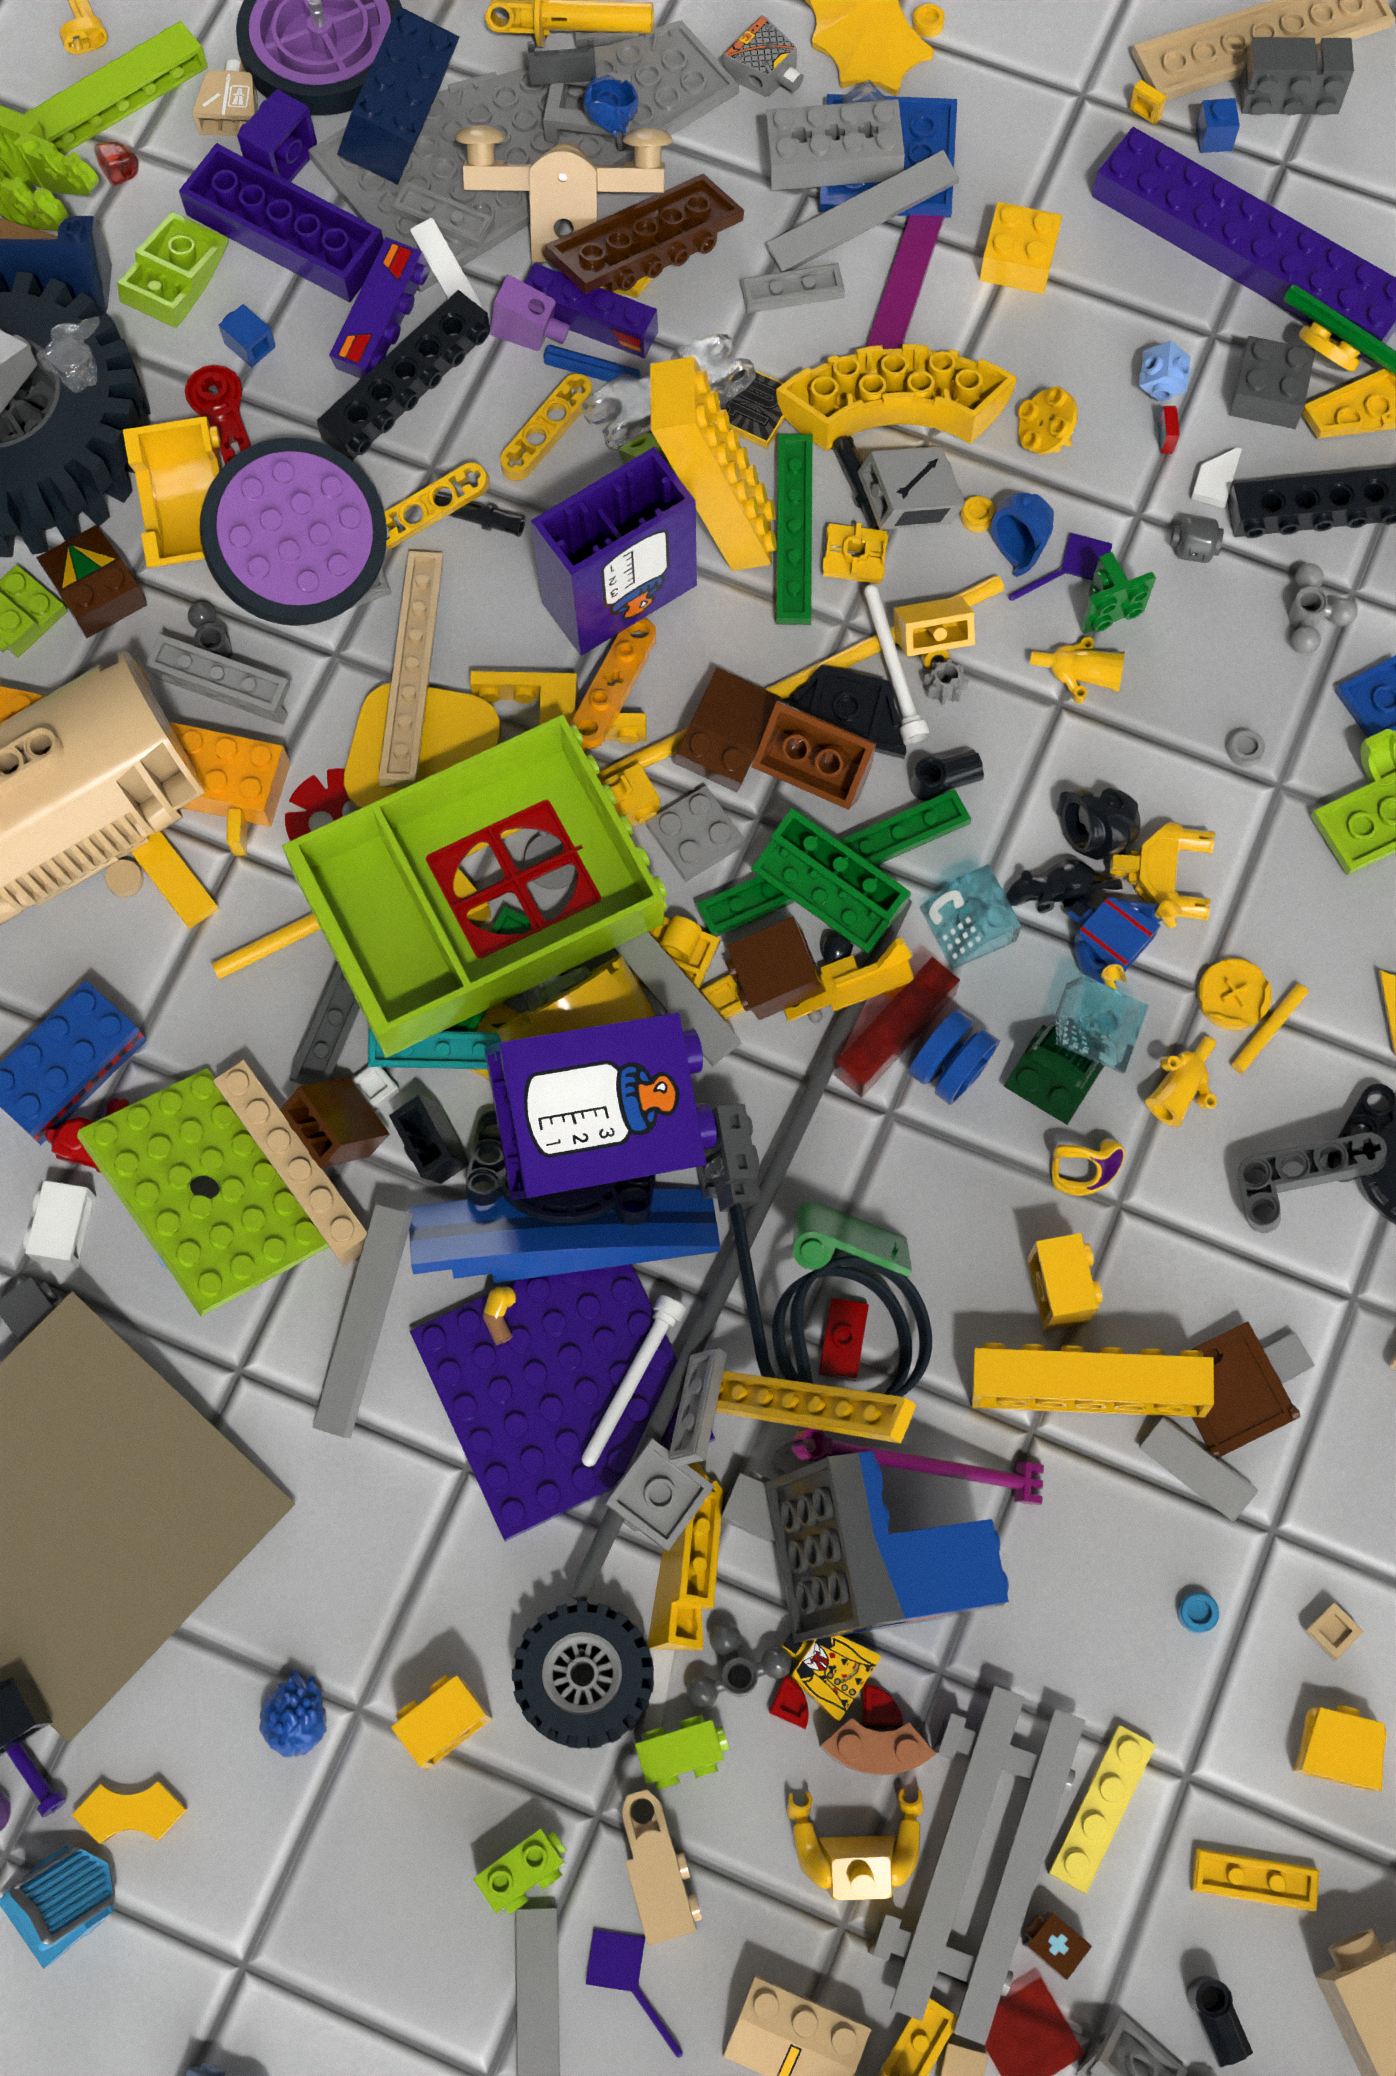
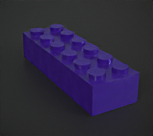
[179,143,384,303]

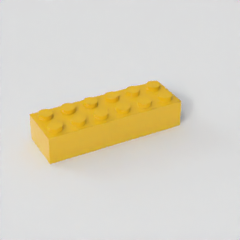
[972,1342,1214,1418]

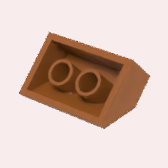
[751,701,877,810]

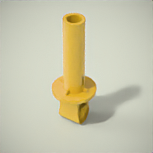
[485,0,654,47]

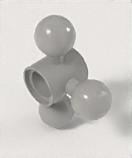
[1288,563,1357,654]

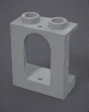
[543,70,638,151]

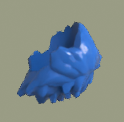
[584,74,638,137]
[259,1670,327,1758]

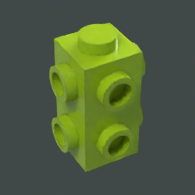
[635,1715,729,1790]
[473,1828,567,1915]

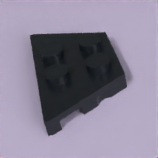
[788,665,907,759]

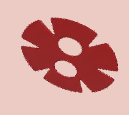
[285,768,349,841]

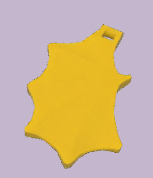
[804,0,934,96]

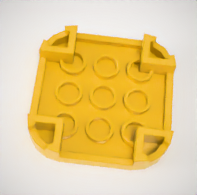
[344,683,502,810]

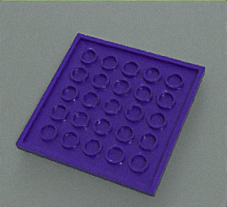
[410,1264,715,1542]

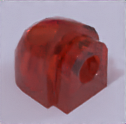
[94,141,138,186]

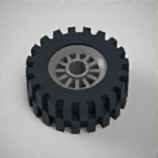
[512,1601,654,1749]

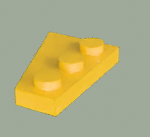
[1302,368,1396,439]

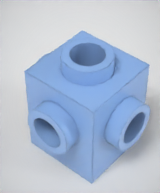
[1139,340,1191,402]

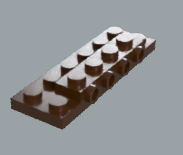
[545,173,744,294]

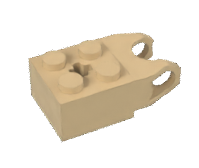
[622,1789,702,1946]

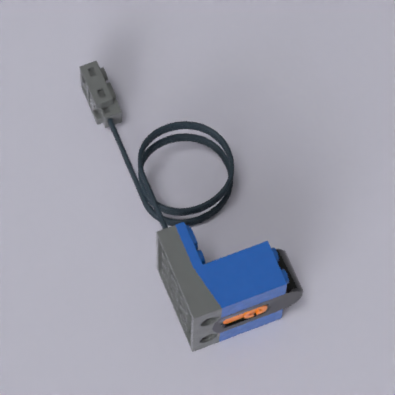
[697,1104,1009,1643]

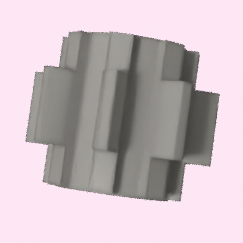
[924,658,969,705]

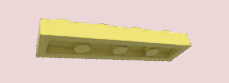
[1048,1725,1156,1894]

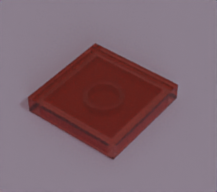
[983,1977,1085,2076]

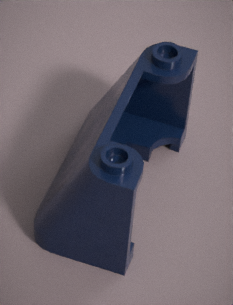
[0,216,112,316]

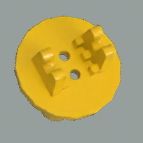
[1018,386,1078,455]

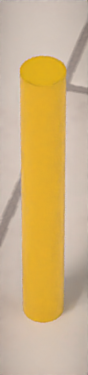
[1231,983,1309,1074]

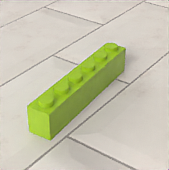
[23,21,208,155]

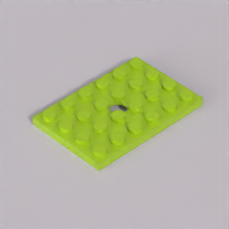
[77,1068,329,1317]

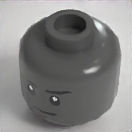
[1170,515,1224,563]

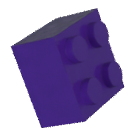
[237,89,317,182]

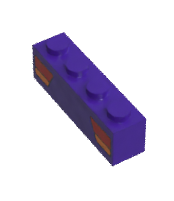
[329,237,429,379]
[524,263,658,359]

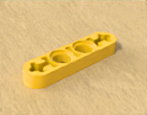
[500,373,593,481]
[384,462,490,549]

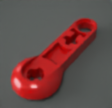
[185,365,251,465]

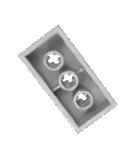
[766,99,905,190]

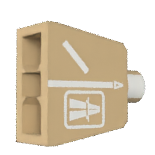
[192,59,259,136]

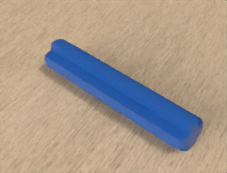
[544,345,641,389]

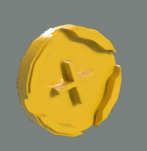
[1197,958,1272,1031]

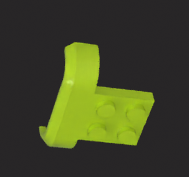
[1311,729,1396,876]

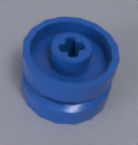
[908,1009,1000,1105]

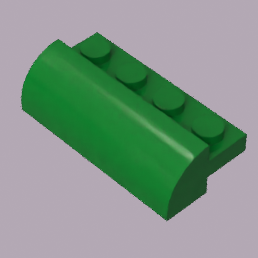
[751,808,911,955]

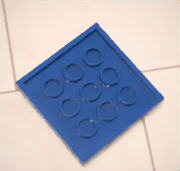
[820,94,957,218]

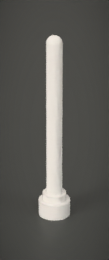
[864,585,931,745]
[582,1295,687,1467]

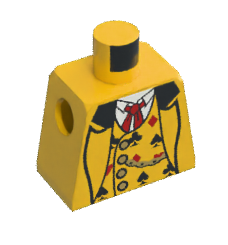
[782,1632,882,1723]

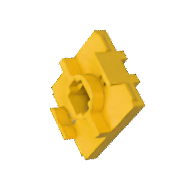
[822,523,888,584]

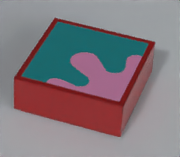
[1158,406,1180,454]

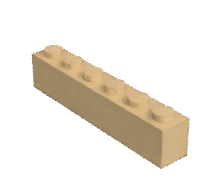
[213,1060,367,1267]

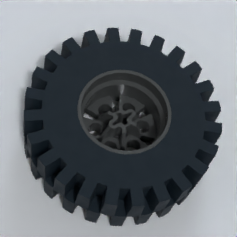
[0,272,151,557]

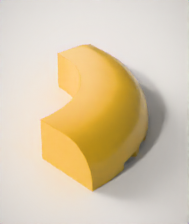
[776,344,1017,452]

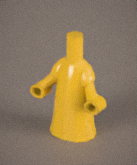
[1030,637,1125,704]
[1145,1036,1217,1128]

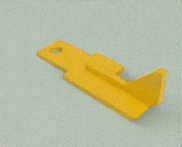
[785,937,914,1022]

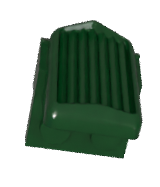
[1003,1022,1106,1125]

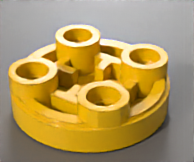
[1298,322,1361,372]

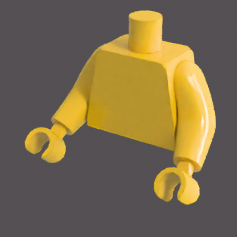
[786,1788,924,1900]

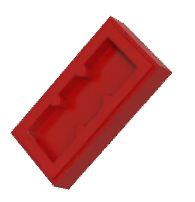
[819,1298,869,1381]

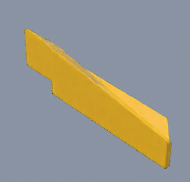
[647,1462,724,1651]

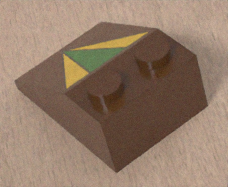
[36,525,147,639]

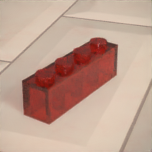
[834,957,960,1098]

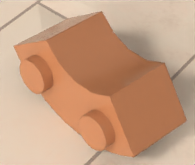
[820,1718,936,1775]

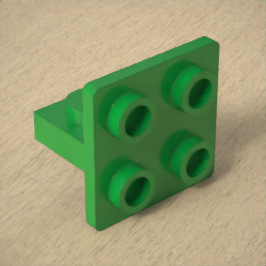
[1080,552,1156,634]

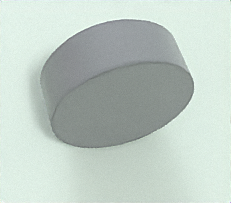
[1227,730,1265,767]

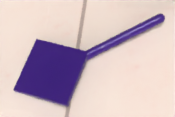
[1008,532,1112,601]
[586,1930,683,2058]

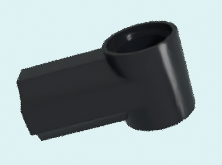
[910,749,984,801]
[1187,1976,1253,2067]

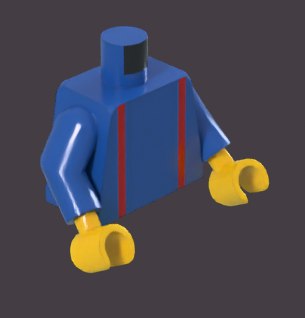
[1067,897,1183,993]

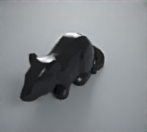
[1002,859,1123,914]

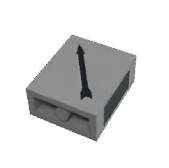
[858,446,965,530]

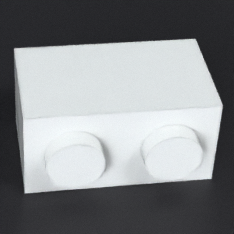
[23,1180,96,1269]

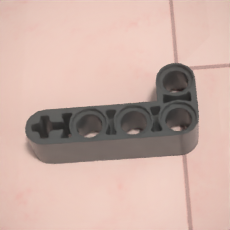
[1237,1133,1387,1233]

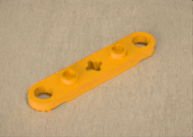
[569,619,656,751]

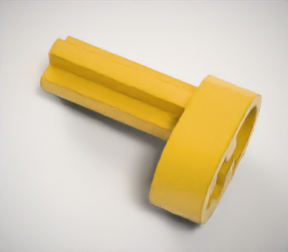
[59,0,108,55]

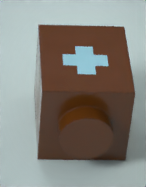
[1023,1911,1092,1980]

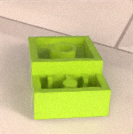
[117,212,228,328]

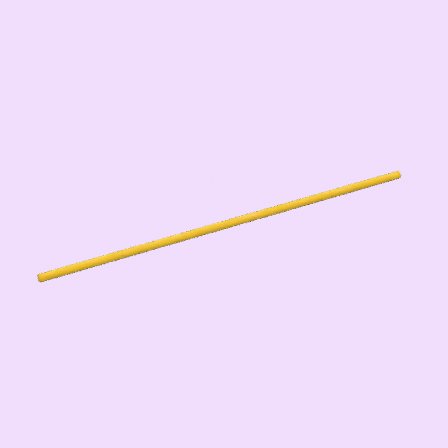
[211,575,1004,980]

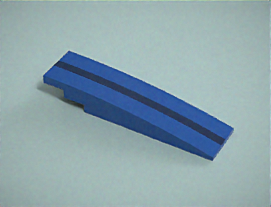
[408,1189,721,1283]

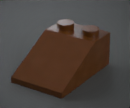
[673,667,781,793]

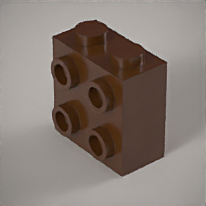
[726,916,826,1020]
[280,1077,390,1169]

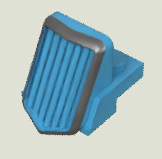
[0,1843,116,1969]

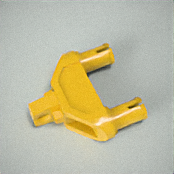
[1109,822,1215,921]

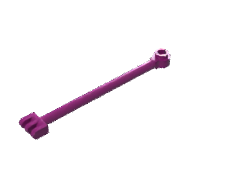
[791,1428,1044,1505]

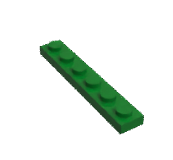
[776,434,813,625]

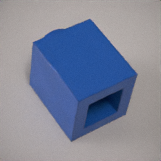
[1196,98,1240,153]
[218,304,276,368]

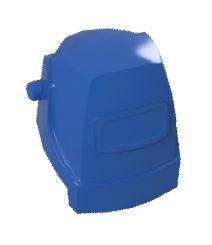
[990,493,1054,577]

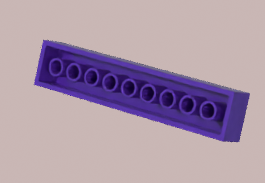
[1092,127,1396,361]

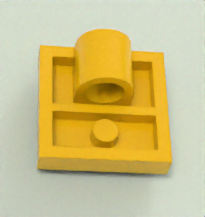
[632,916,720,991]

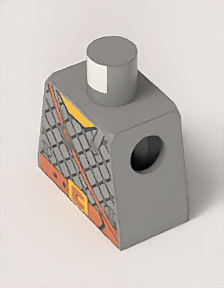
[723,15,804,97]

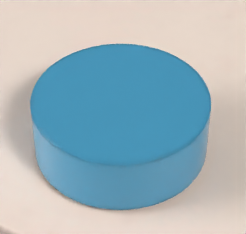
[1177,1592,1219,1634]

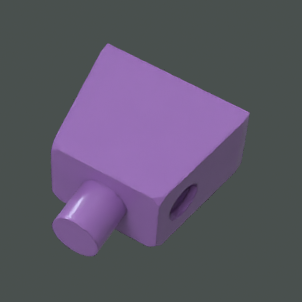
[490,274,570,351]

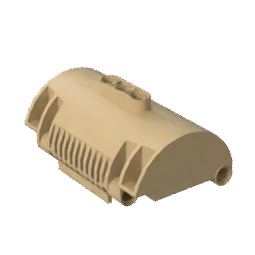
[0,650,206,925]

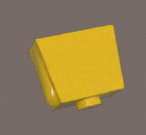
[1293,1705,1387,1792]

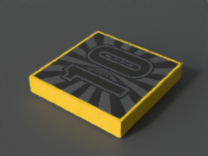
[719,363,786,449]

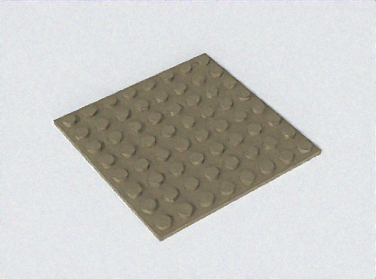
[0,1292,295,1743]

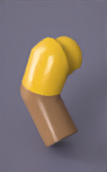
[482,1286,516,1345]

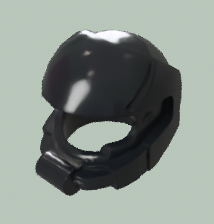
[1056,788,1141,860]

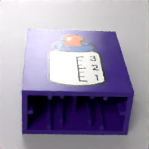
[531,447,697,656]
[484,1013,717,1200]

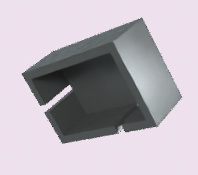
[1239,37,1354,115]

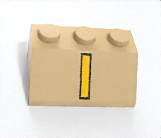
[723,1975,871,2076]

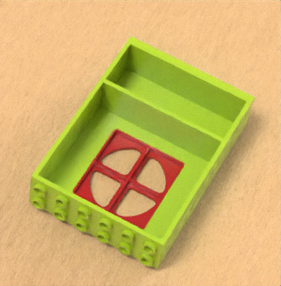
[282,715,667,1058]

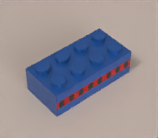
[0,980,147,1145]

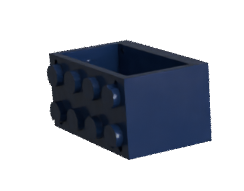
[337,5,460,185]

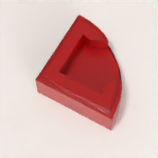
[769,1676,809,1730]
[863,1684,903,1727]

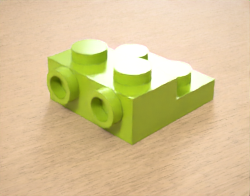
[0,564,68,658]

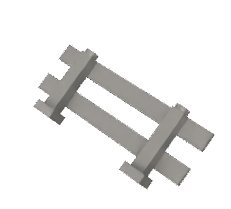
[868,1685,1086,2045]

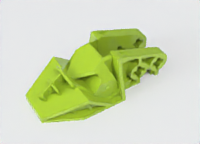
[0,105,100,231]

